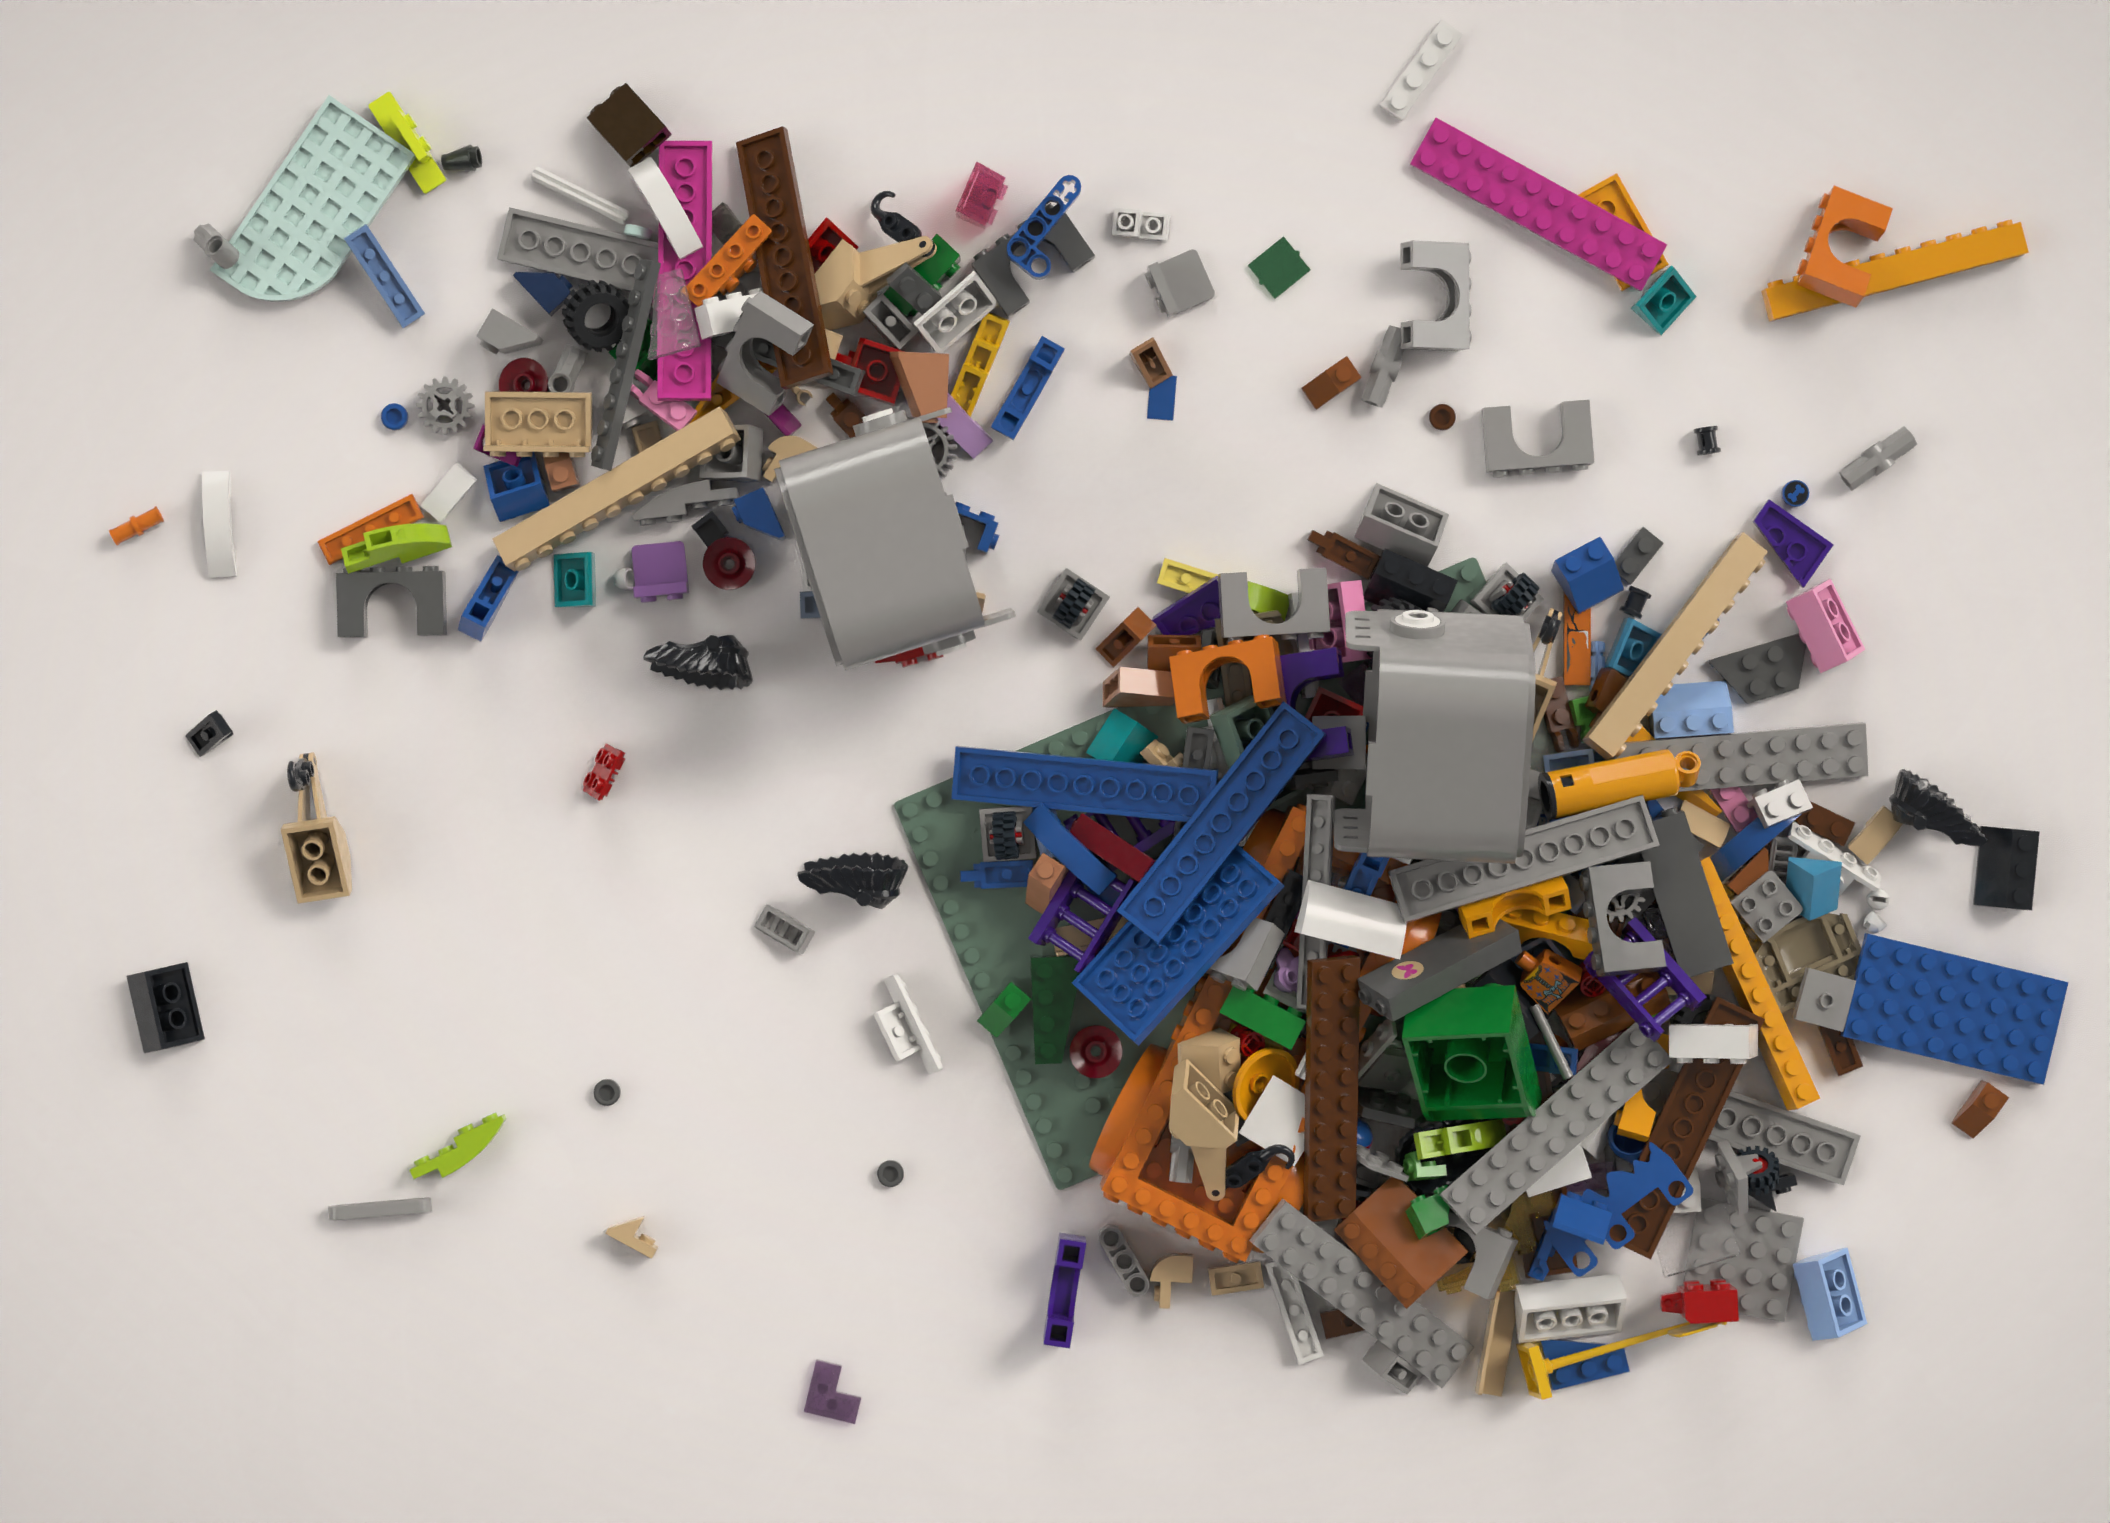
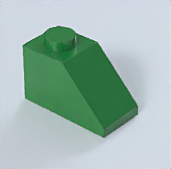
[977,981,1031,1038]

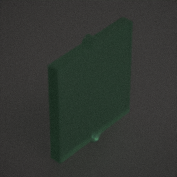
[1248,236,1311,299]

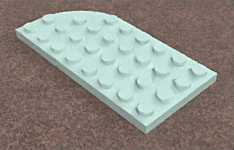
[210,95,416,302]

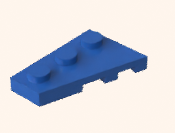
[1540,1340,1630,1390]

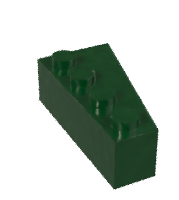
[1031,955,1080,1064]

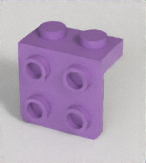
[632,541,689,603]

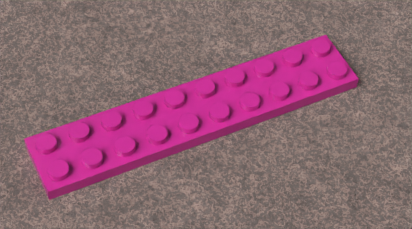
[1410,118,1667,292]
[657,141,713,401]

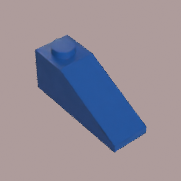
[458,555,519,642]

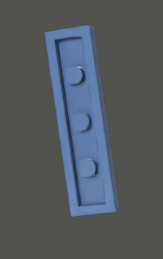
[344,224,425,328]

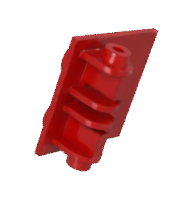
[583,743,625,801]

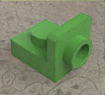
[1403,1151,1447,1181]

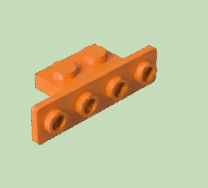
[682,214,772,307]

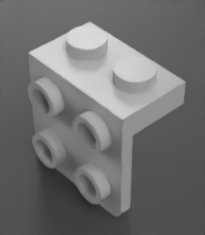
[1145,249,1215,317]
[1729,871,1803,943]
[1356,1144,1409,1190]

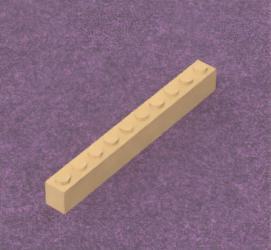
[492,406,741,572]
[1582,532,1768,760]

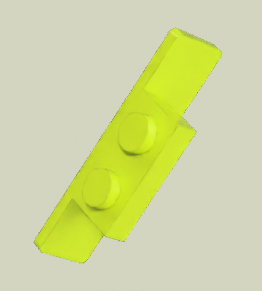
[368,92,446,194]

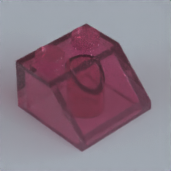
[955,162,1008,229]

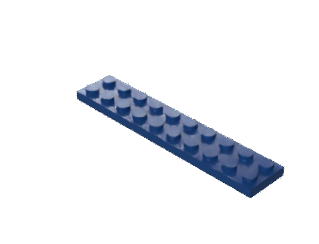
[1117,701,1326,945]
[952,746,1218,822]

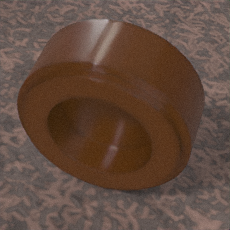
[1429,404,1456,430]

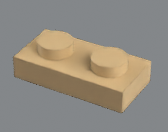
[1208,1261,1264,1296]

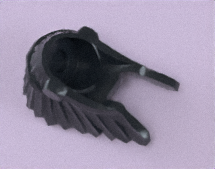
[643,635,753,690]
[1889,769,1988,846]
[797,852,908,909]
[1395,1119,1492,1195]

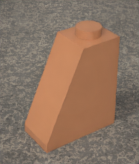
[890,352,949,423]
[1103,667,1175,708]
[1025,853,1069,914]

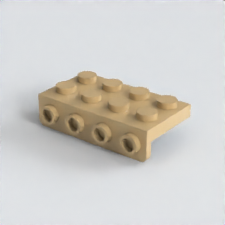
[483,391,592,457]

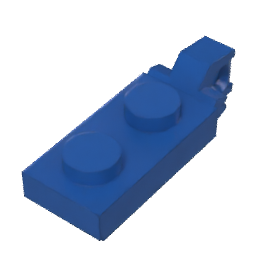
[960,860,1033,889]
[1527,1207,1556,1281]

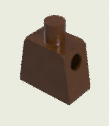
[1585,668,1628,729]

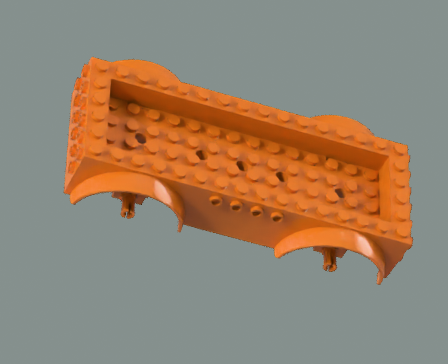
[1089,804,1442,1263]

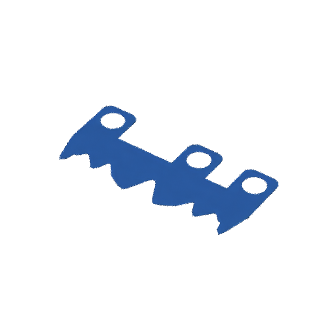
[1544,1142,1693,1277]

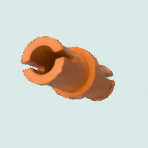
[109,506,164,545]

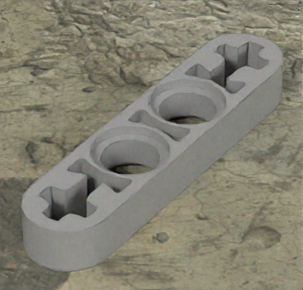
[328,1197,432,1220]

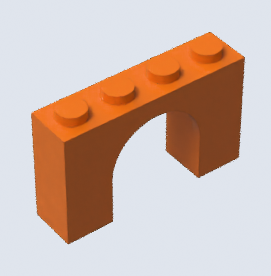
[1796,185,1893,308]
[1169,635,1287,724]

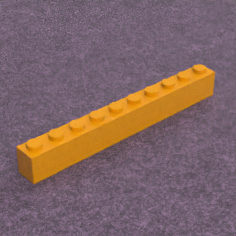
[1761,219,2029,322]
[1700,856,1820,1111]

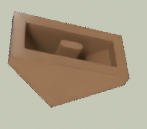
[1129,337,1173,389]

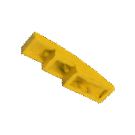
[951,312,1010,417]

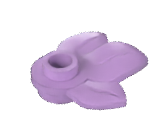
[1274,946,1299,993]

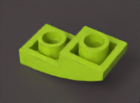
[1247,581,1289,621]

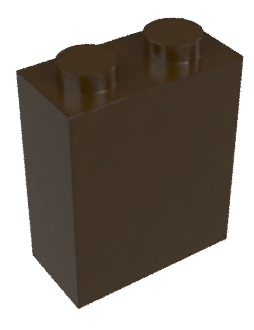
[586,83,672,168]

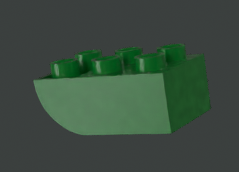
[1402,983,1542,1121]

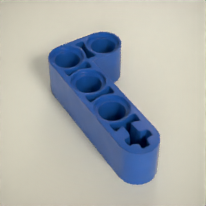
[1007,175,1081,280]

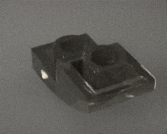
[712,202,743,245]

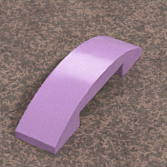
[938,393,993,459]

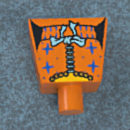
[1515,949,1583,1014]

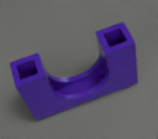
[1278,647,1354,762]
[1043,1232,1086,1349]

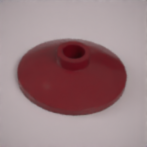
[499,357,548,392]
[703,537,756,590]
[1070,1025,1123,1078]

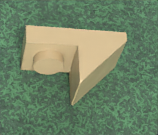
[605,1216,658,1259]

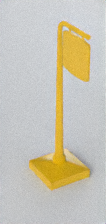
[1516,1322,1727,1400]

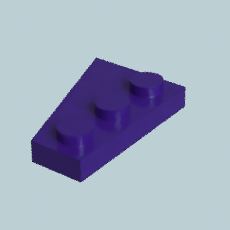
[1752,499,1834,588]
[1152,576,1220,635]

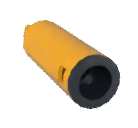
[1538,749,1701,820]

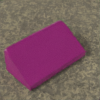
[764,403,802,436]

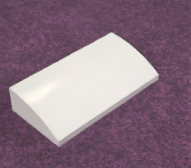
[1294,880,1407,959]

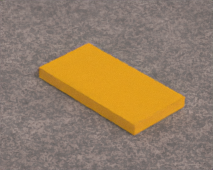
[1578,173,1669,291]

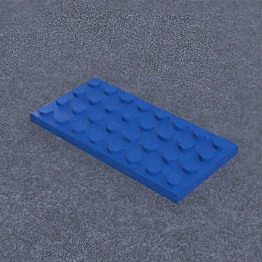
[1072,846,1284,1046]
[1840,933,2069,1085]

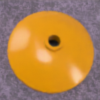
[1232,1047,1300,1121]

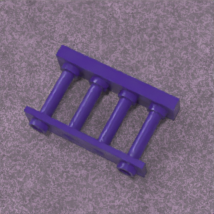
[1063,812,1175,871]
[1028,850,1139,973]
[1583,917,1707,1042]

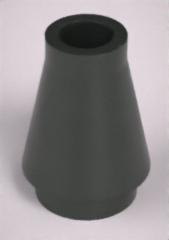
[441,145,482,171]

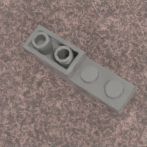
[633,480,739,525]

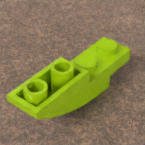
[341,523,452,574]
[410,1112,506,1179]
[1413,1119,1506,1160]

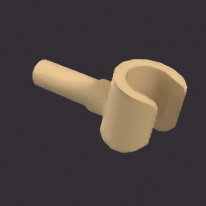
[790,386,813,405]

